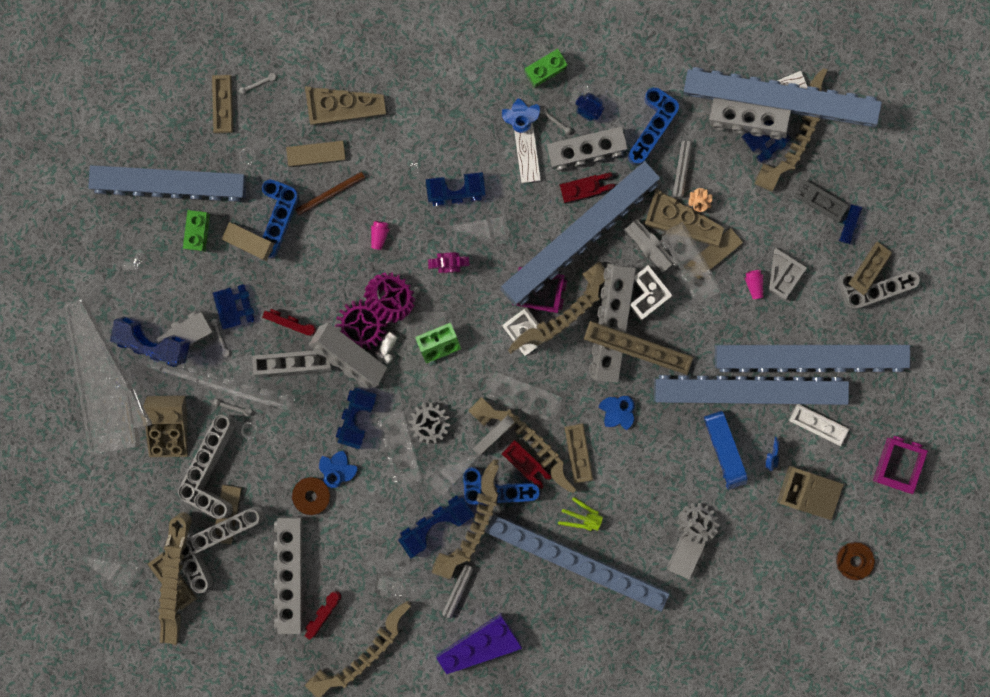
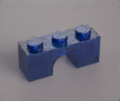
[425,172,486,206]
[336,387,378,449]

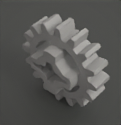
[408,402,450,444]
[677,503,720,544]

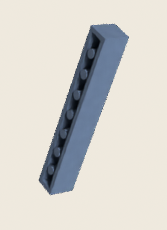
[88,165,246,202]

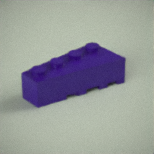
[436,613,522,674]

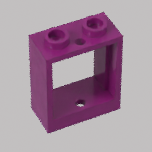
[512,267,567,313]
[873,436,928,494]

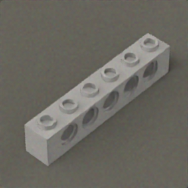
[589,264,636,383]
[274,517,303,634]

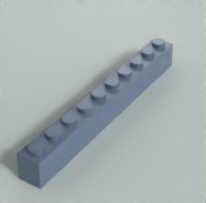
[684,67,882,128]
[500,161,660,306]
[715,345,910,372]
[654,375,849,405]
[485,513,669,612]

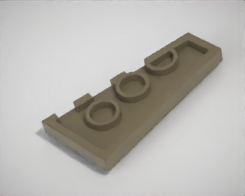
[305,86,387,125]
[645,188,724,247]

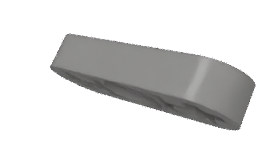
[472,415,514,456]

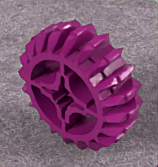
[363,272,415,324]
[335,299,388,350]

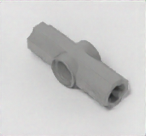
[625,219,675,273]

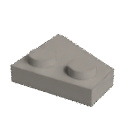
[769,248,807,300]

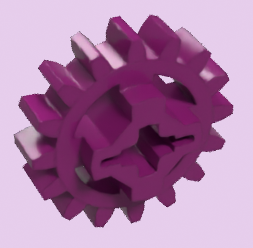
[428,252,470,273]

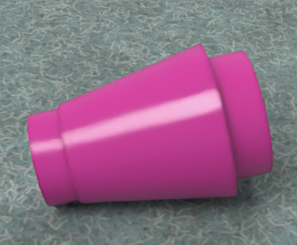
[371,221,390,250]
[744,270,764,299]

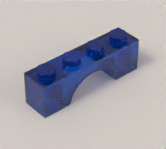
[110,316,191,367]
[398,495,475,559]

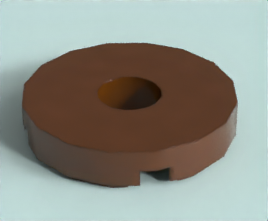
[292,477,330,515]
[836,542,875,580]

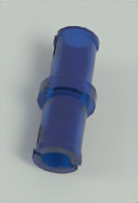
[838,204,863,245]

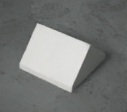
[502,308,544,356]

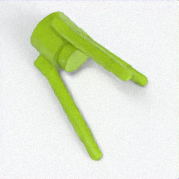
[558,497,603,531]

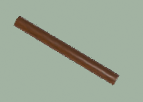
[295,171,365,215]

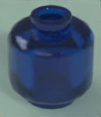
[575,92,605,121]

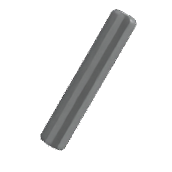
[673,140,692,197]
[442,564,474,619]

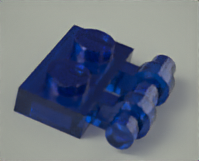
[741,120,791,163]
[213,284,255,330]

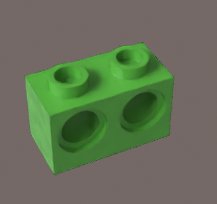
[524,49,568,88]
[183,210,210,252]
[415,323,461,364]

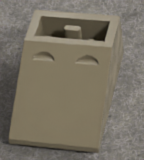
[143,396,188,457]
[777,466,844,520]

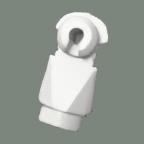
[375,331,398,364]

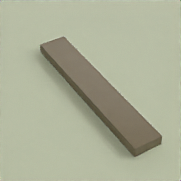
[584,321,694,375]

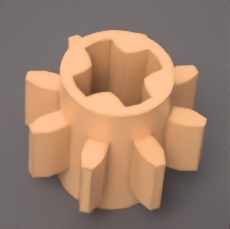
[689,188,712,212]

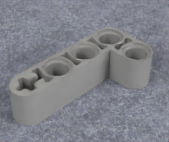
[838,271,920,309]

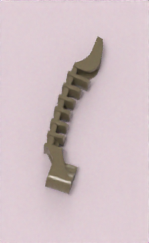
[754,68,828,192]
[508,261,605,354]
[468,397,576,493]
[431,459,499,580]
[158,512,192,645]
[304,601,411,697]

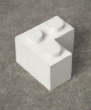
[630,265,672,320]

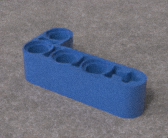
[628,87,679,165]
[262,179,299,259]
[704,411,748,490]
[463,467,540,505]

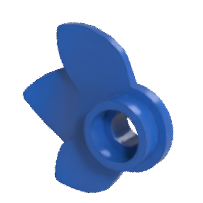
[502,98,540,133]
[598,396,634,430]
[766,437,779,471]
[319,451,357,488]

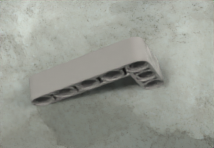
[178,415,236,519]
[180,506,264,593]

